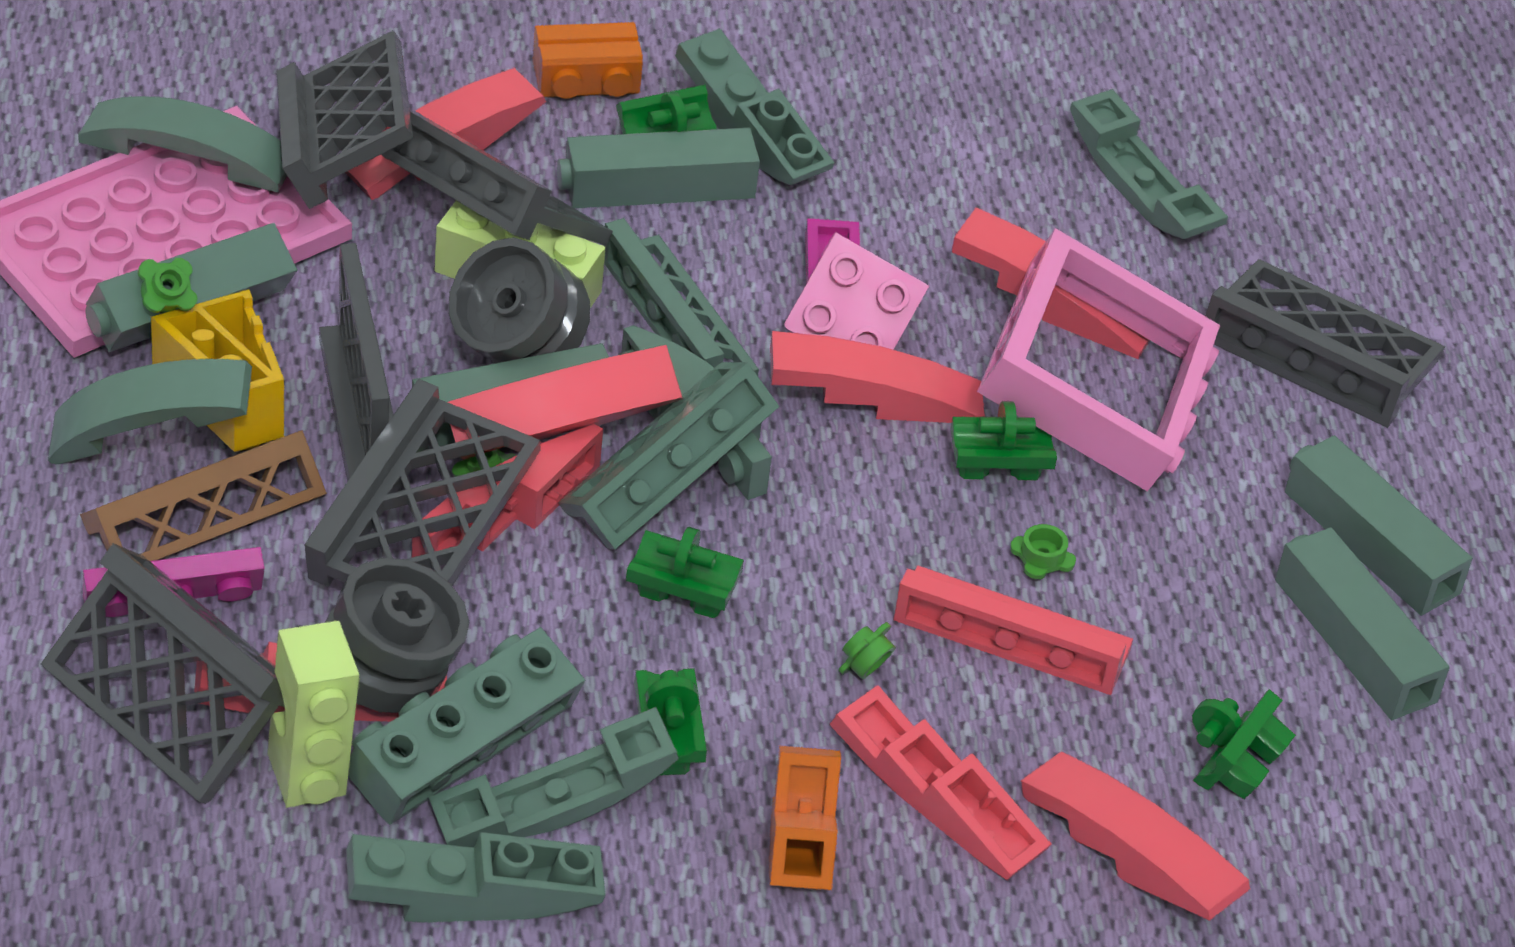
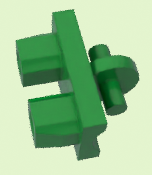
[616,85,717,134]
[950,401,1057,480]
[626,527,744,618]
[634,668,707,775]
[1192,689,1296,800]

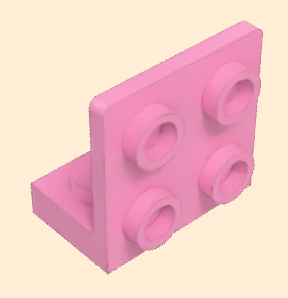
[784,233,929,350]

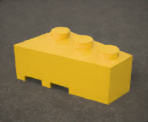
[151,289,284,452]

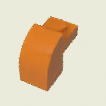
[769,745,841,890]

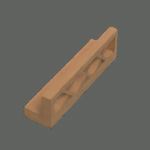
[80,430,327,561]

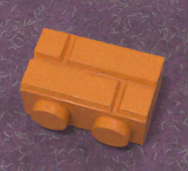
[533,22,643,99]

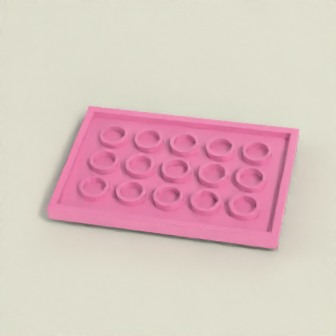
[0,106,352,358]

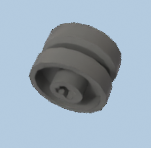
[448,237,590,363]
[325,558,470,713]

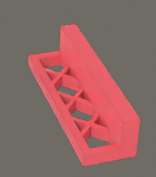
[893,565,1133,695]

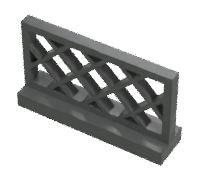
[277,30,413,209]
[381,110,613,246]
[319,243,402,492]
[1205,259,1445,428]
[304,379,541,587]
[41,543,285,804]

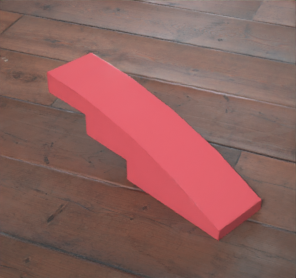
[345,68,546,200]
[952,207,1150,359]
[770,331,985,423]
[448,345,683,460]
[412,424,603,569]
[829,685,1052,880]
[1021,751,1250,921]

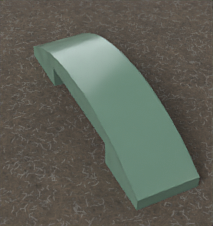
[1070,89,1228,239]
[78,96,287,192]
[48,359,252,464]
[428,707,678,848]

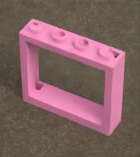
[977,228,1220,492]

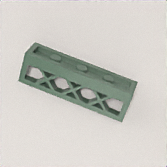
[603,218,759,376]
[558,362,780,550]

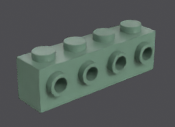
[348,627,585,825]

